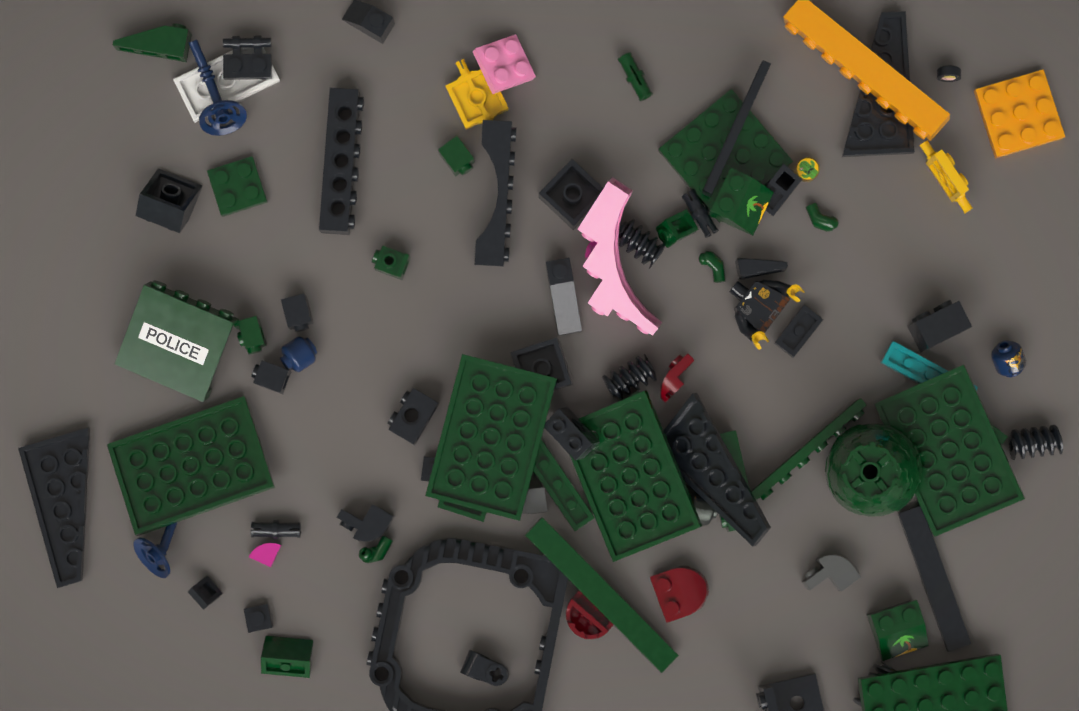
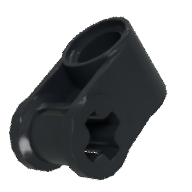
[460,650,509,686]

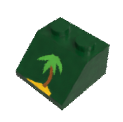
[710,168,774,236]
[866,599,929,661]

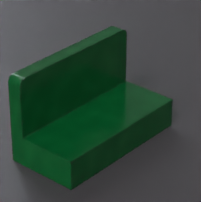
[261,636,313,678]

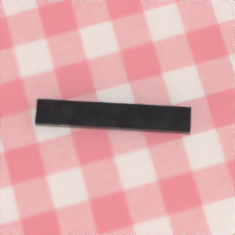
[702,60,771,197]
[898,506,971,652]

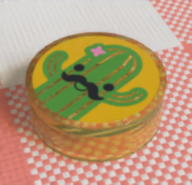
[795,157,820,182]

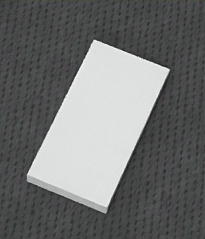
[173,47,280,122]

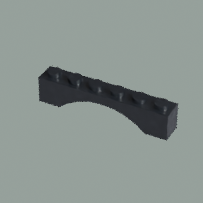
[474,120,517,267]

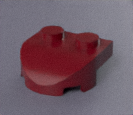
[660,354,694,403]
[650,566,709,623]
[566,590,613,639]

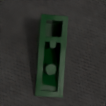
[112,23,192,62]

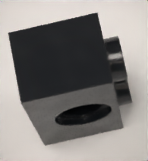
[387,388,439,445]
[544,407,600,461]

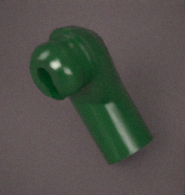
[806,203,838,232]
[699,251,725,283]
[359,536,393,563]

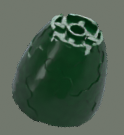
[825,423,923,517]

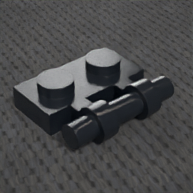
[223,35,272,80]

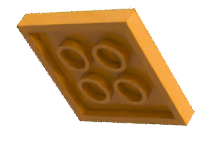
[974,69,1065,158]

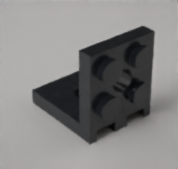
[756,673,824,711]

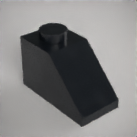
[342,0,395,44]

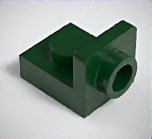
[656,209,699,248]

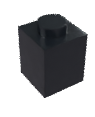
[281,293,314,332]
[251,360,291,395]

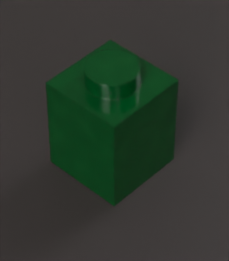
[438,136,475,177]

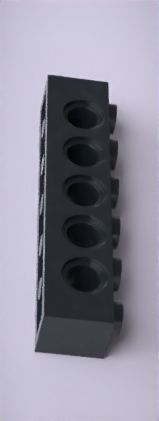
[319,88,364,235]

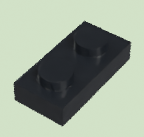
[774,305,824,358]

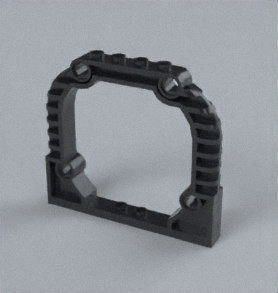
[366,538,568,711]

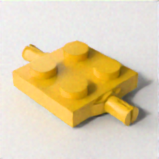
[445,59,509,130]
[919,140,973,214]

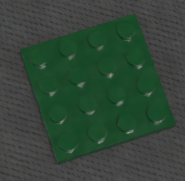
[658,89,793,223]

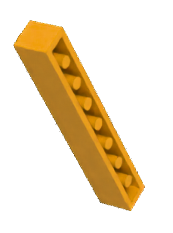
[783,0,950,141]

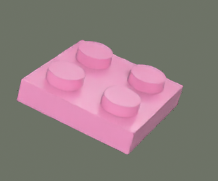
[473,34,536,94]

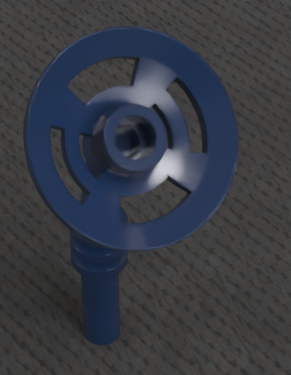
[189,39,247,136]
[133,521,180,578]

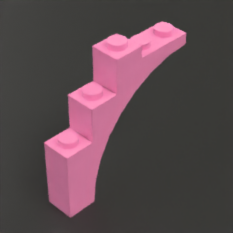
[578,177,662,335]

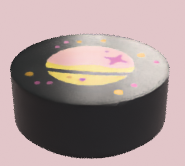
[937,65,961,82]

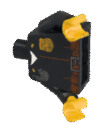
[729,280,805,350]

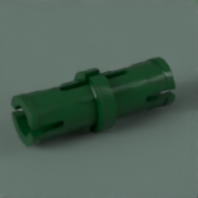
[618,52,653,101]

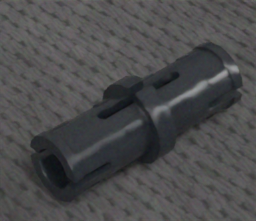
[682,189,719,238]
[251,520,301,539]

